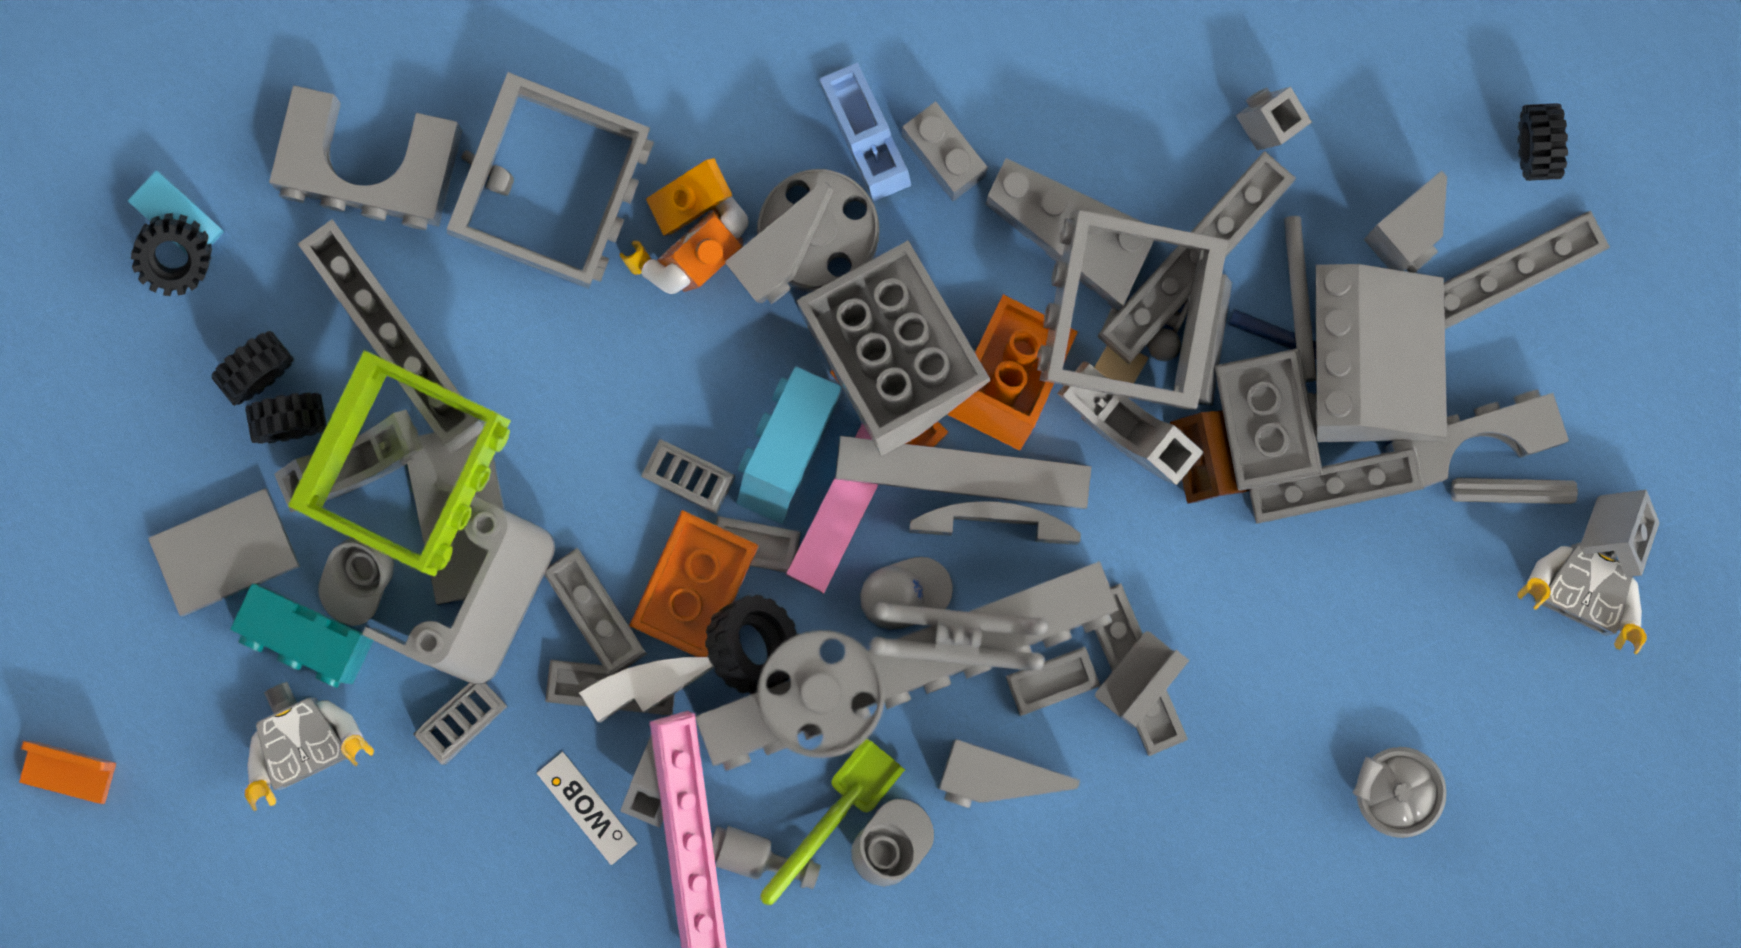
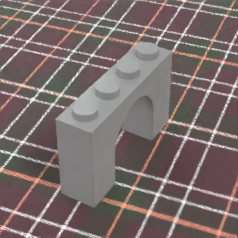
[269,85,462,230]

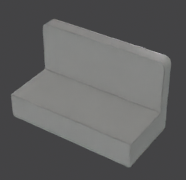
[1580,490,1660,577]
[1095,631,1190,728]

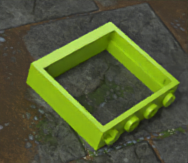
[288,350,511,576]

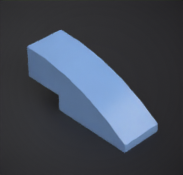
[819,62,911,202]

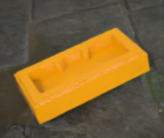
[646,158,733,236]

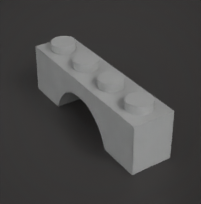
[1385,389,1569,495]

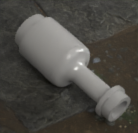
[712,826,821,889]

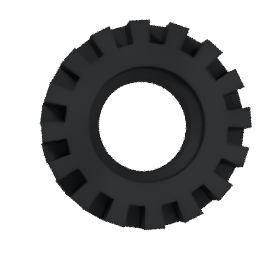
[1518,103,1568,181]
[131,213,212,296]
[211,331,294,406]
[245,392,327,444]

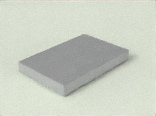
[1215,349,1323,491]
[148,488,300,616]

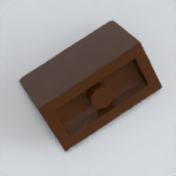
[1169,410,1249,504]

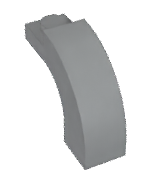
[1057,361,1203,485]
[274,409,423,512]

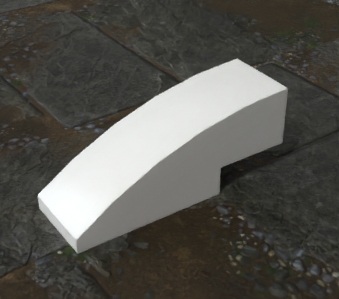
[579,657,714,722]

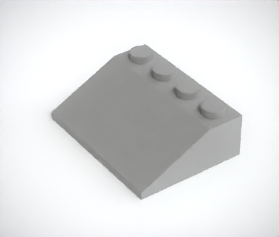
[796,241,990,456]
[1316,264,1447,442]

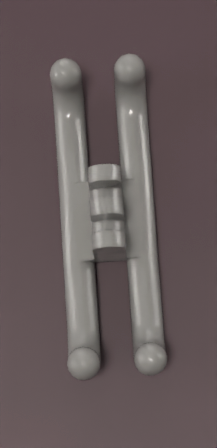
[870,602,1048,670]

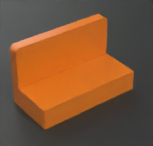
[19,741,116,804]

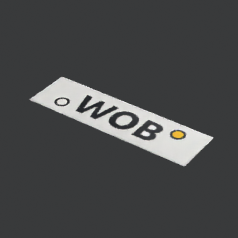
[537,752,638,865]

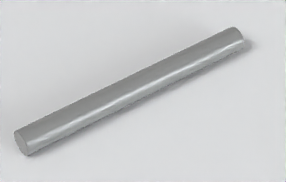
[1284,216,1317,382]

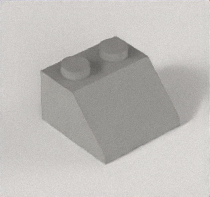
[1364,171,1447,273]

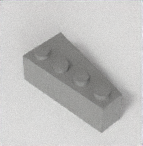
[986,158,1154,311]

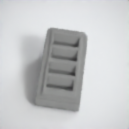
[641,439,735,515]
[413,683,508,765]

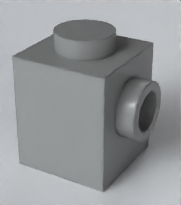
[1236,86,1312,151]

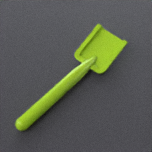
[760,738,905,905]

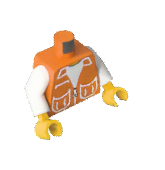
[619,196,749,294]

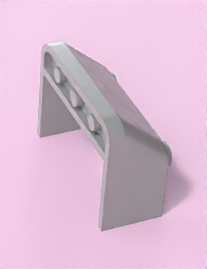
[362,478,555,684]

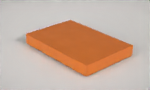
[629,510,760,657]

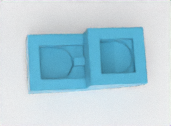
[128,170,224,255]

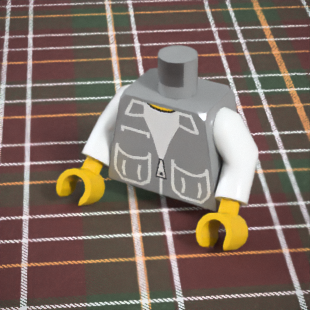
[1517,542,1647,655]
[244,682,374,811]

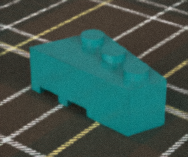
[230,583,374,688]

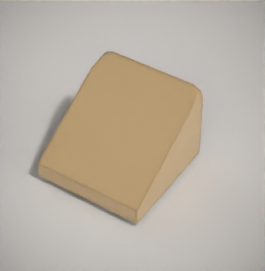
[1094,346,1148,383]

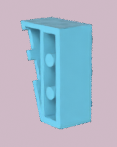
[736,366,842,524]

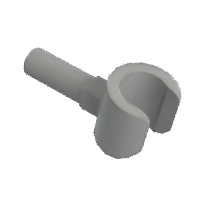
[462,150,514,196]

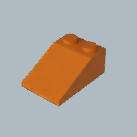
[947,294,1078,451]

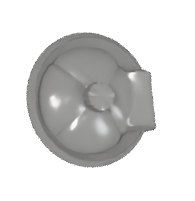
[1352,747,1446,838]

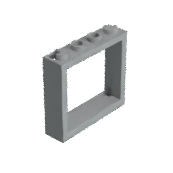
[447,72,654,289]
[1037,210,1228,409]

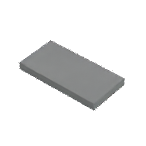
[407,422,505,605]

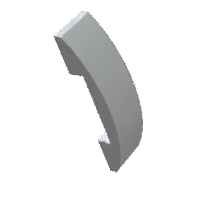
[909,501,1081,545]

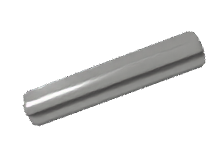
[1451,478,1578,504]

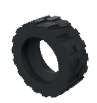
[705,595,799,695]

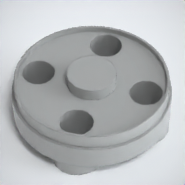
[757,169,879,292]
[758,630,885,758]

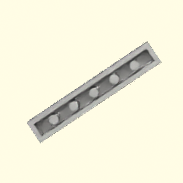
[298,219,484,454]

